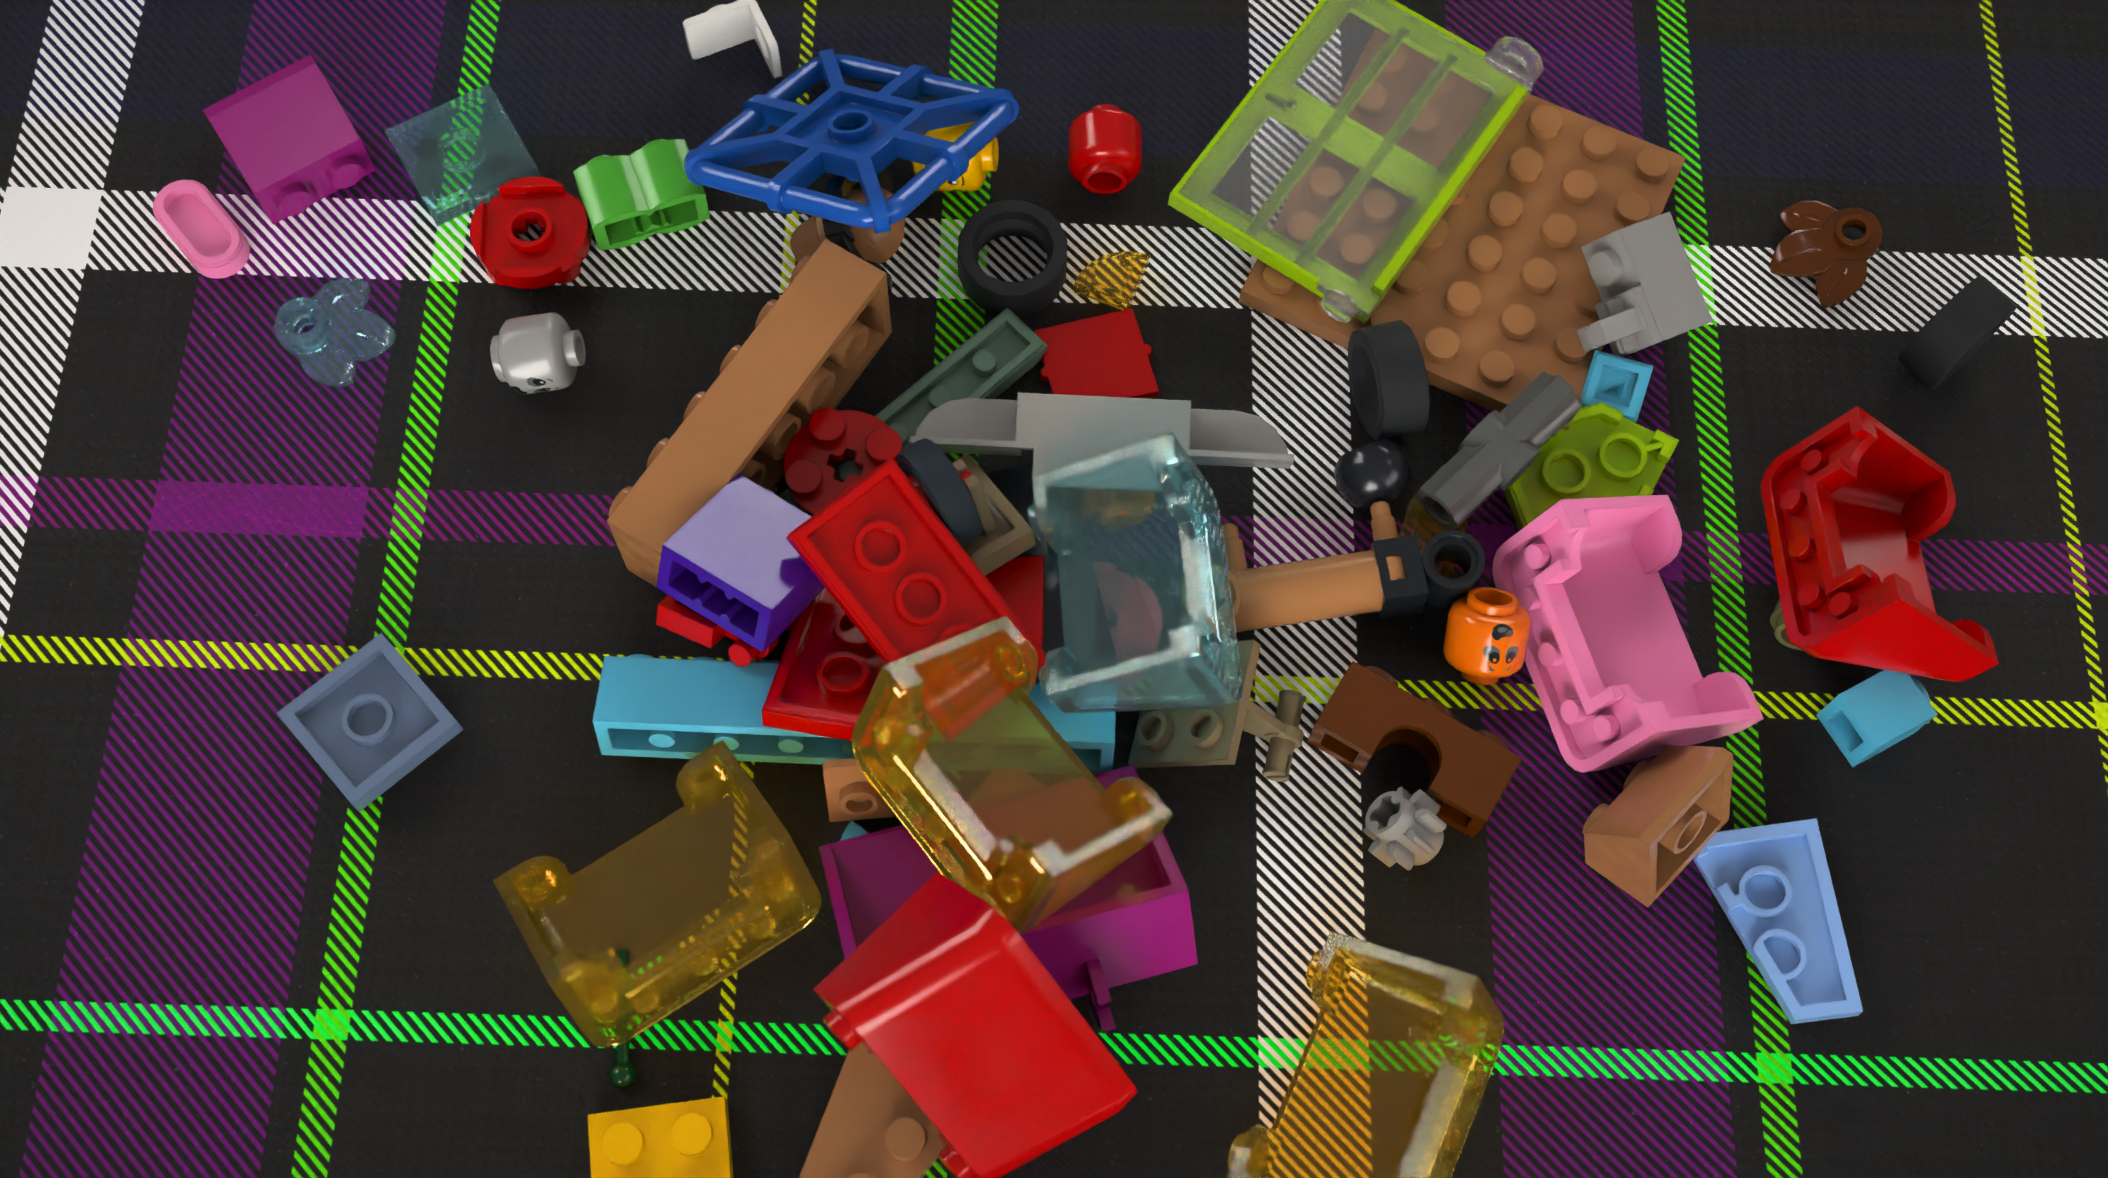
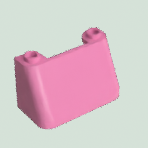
[1492,495,1764,773]

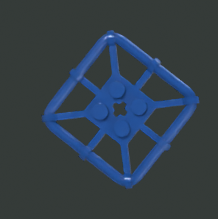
[684,49,1019,234]

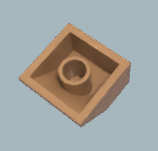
[1582,745,1734,908]

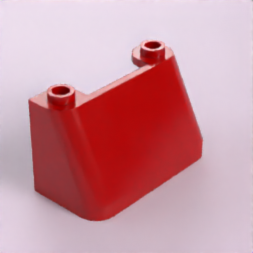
[1761,406,1999,682]
[813,872,1138,1178]

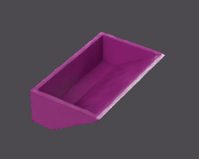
[819,765,1198,1054]

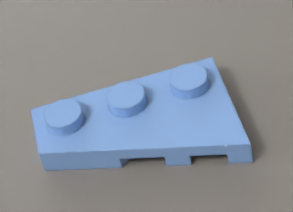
[1693,818,1863,1024]

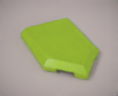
[1504,402,1679,531]

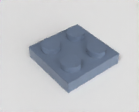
[276,633,463,812]

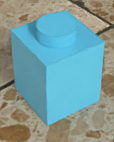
[1816,670,1938,768]

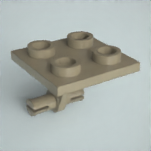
[1128,640,1306,782]

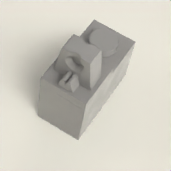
[1576,211,1713,357]

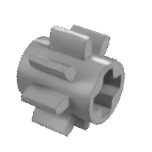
[1363,787,1447,871]

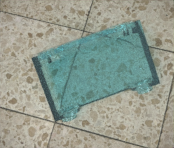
[1028,432,1243,714]

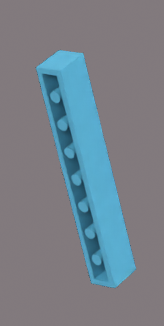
[592,654,1116,776]

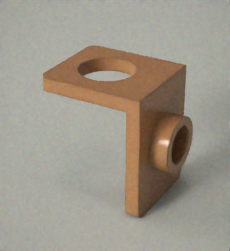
[823,756,894,822]

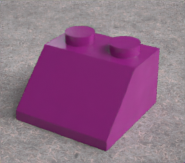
[203,55,375,225]

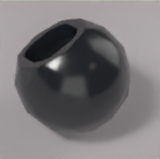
[1334,438,1412,511]

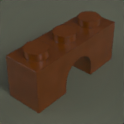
[1307,661,1522,839]

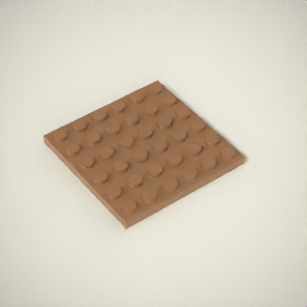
[1238,31,1686,430]

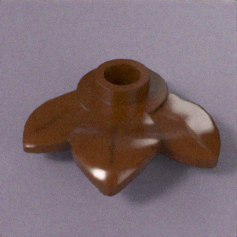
[1769,200,1883,308]

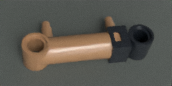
[1179,501,1485,644]

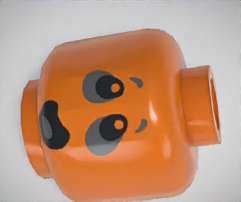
[1443,587,1531,685]

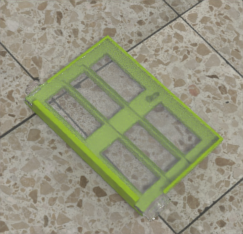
[1168,0,1544,323]

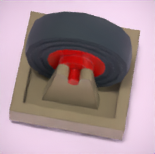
[896,438,1037,575]

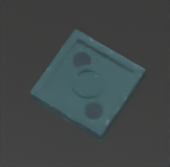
[385,84,541,226]

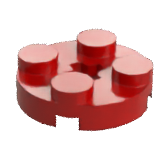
[470,177,592,289]
[783,408,903,516]

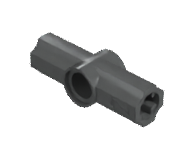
[1416,371,1582,530]

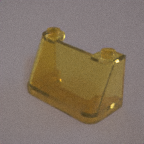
[851,616,1173,936]
[493,740,822,1048]
[1226,930,1504,1178]

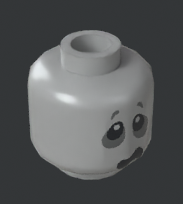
[490,312,586,394]

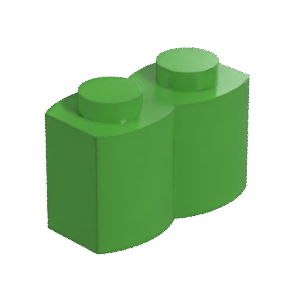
[573,139,710,250]

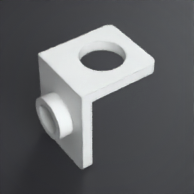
[683,0,782,79]

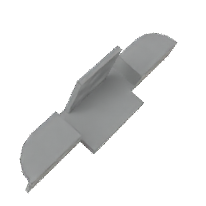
[909,392,1295,487]

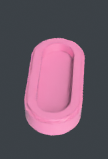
[153,180,250,279]

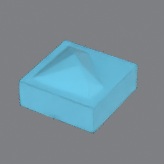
[1580,350,1654,423]

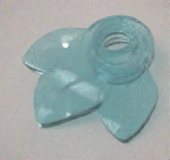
[274,278,396,387]

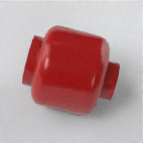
[1068,104,1142,194]

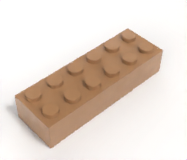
[607,238,892,587]

